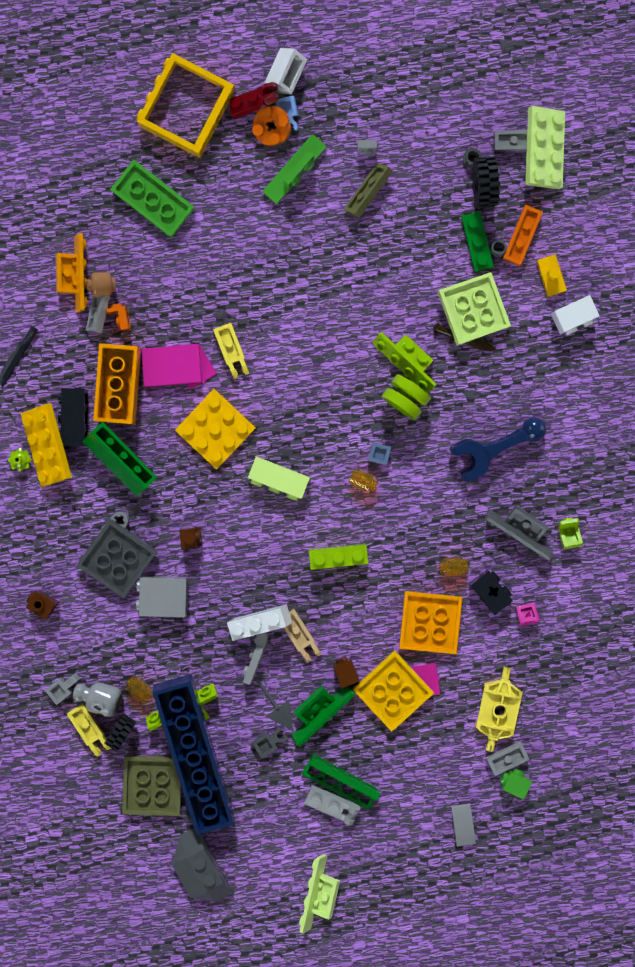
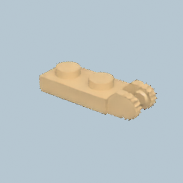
[284,609,322,663]

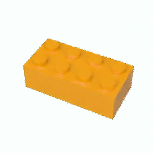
[93,343,141,425]

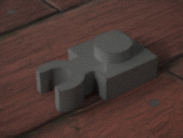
[252,727,288,759]

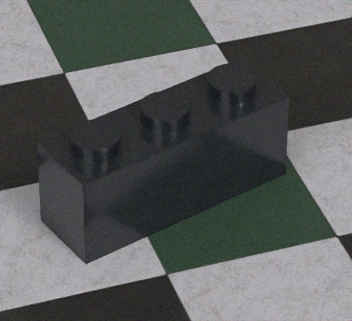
[58,388,88,447]

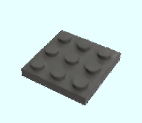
[76,518,157,598]

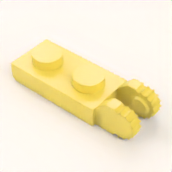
[213,323,249,379]
[67,702,111,757]

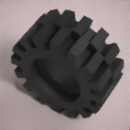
[104,714,136,751]

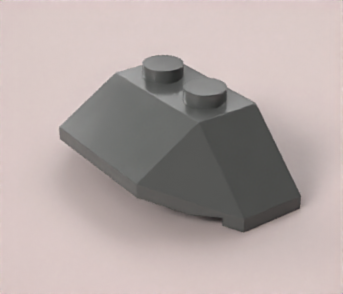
[172,828,234,902]

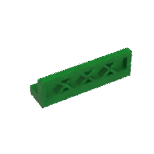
[302,753,380,810]

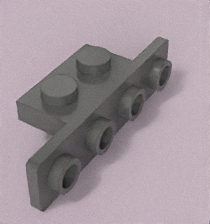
[485,505,553,561]

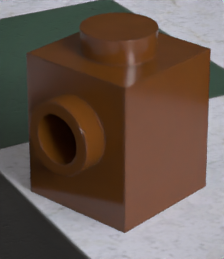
[26,590,59,620]

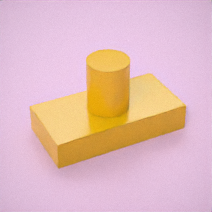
[536,254,567,297]

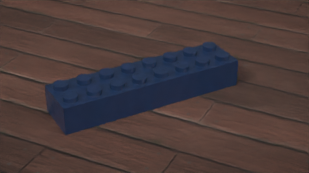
[152,674,234,835]

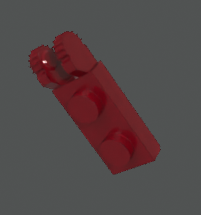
[230,82,278,119]

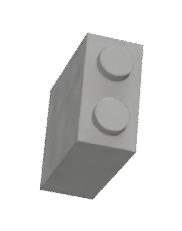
[136,576,188,617]

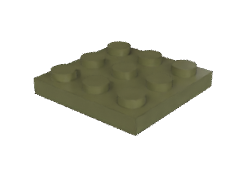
[122,755,182,816]

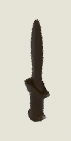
[433,323,495,351]

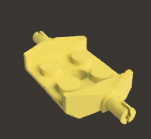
[475,667,523,752]

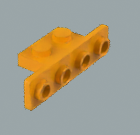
[55,233,87,313]

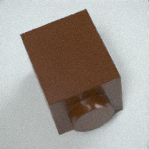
[333,656,360,688]

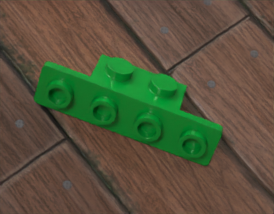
[292,685,355,747]

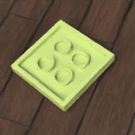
[437,272,511,346]

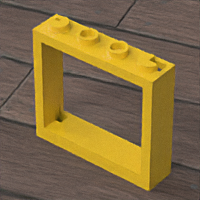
[137,53,235,158]

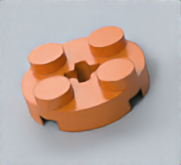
[252,106,292,146]

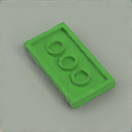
[110,159,195,239]

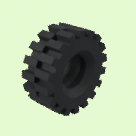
[472,156,500,208]

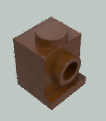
[179,527,203,549]

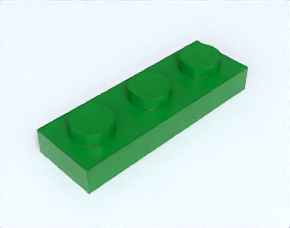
[461,211,494,273]

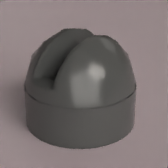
[491,240,507,257]

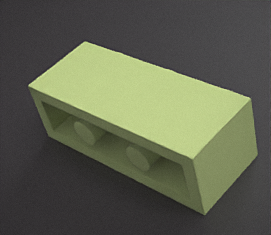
[248,457,310,501]

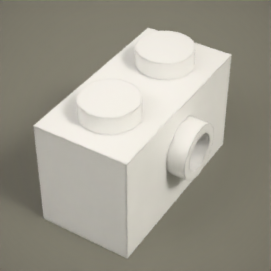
[265,48,307,95]
[551,295,599,335]

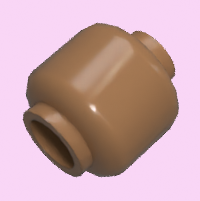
[87,272,115,298]

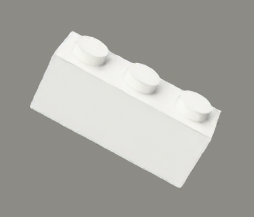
[227,604,292,641]

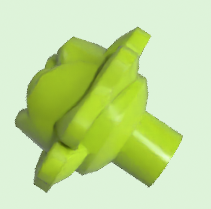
[8,448,32,472]

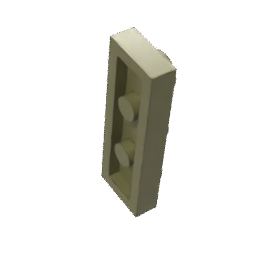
[344,163,393,218]

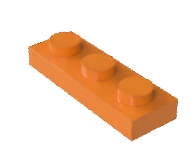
[502,205,543,266]

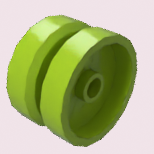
[381,374,431,420]

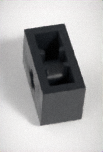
[469,569,513,615]

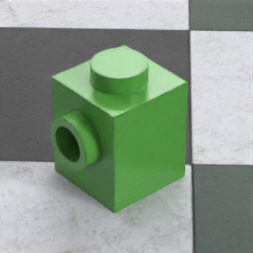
[499,768,532,800]

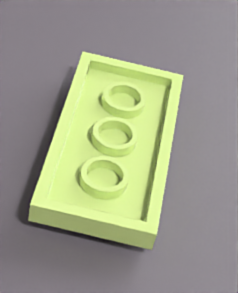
[525,106,565,189]

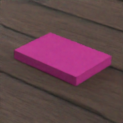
[141,344,202,387]

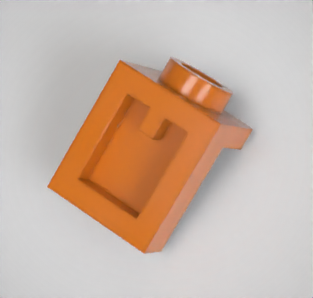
[106,304,131,332]

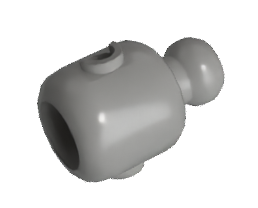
[73,682,122,717]

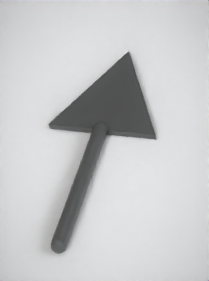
[256,678,294,731]

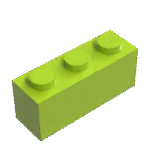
[309,544,368,570]

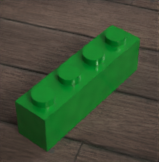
[82,422,157,497]

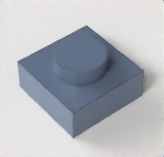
[368,442,391,466]

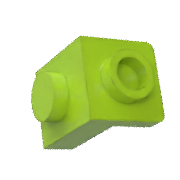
[558,518,583,550]

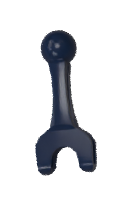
[450,417,546,482]

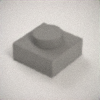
[357,140,377,156]

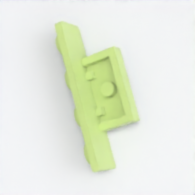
[299,854,340,934]

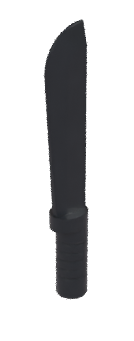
[0,326,38,388]

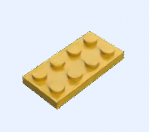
[21,403,72,487]

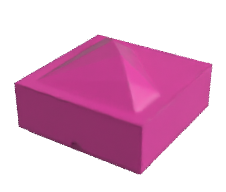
[516,603,540,626]

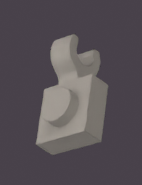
[45,673,80,705]

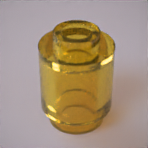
[349,469,378,494]
[439,557,468,577]
[125,675,153,704]

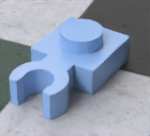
[276,96,299,131]

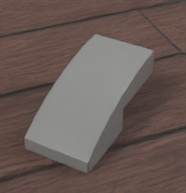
[451,803,476,847]

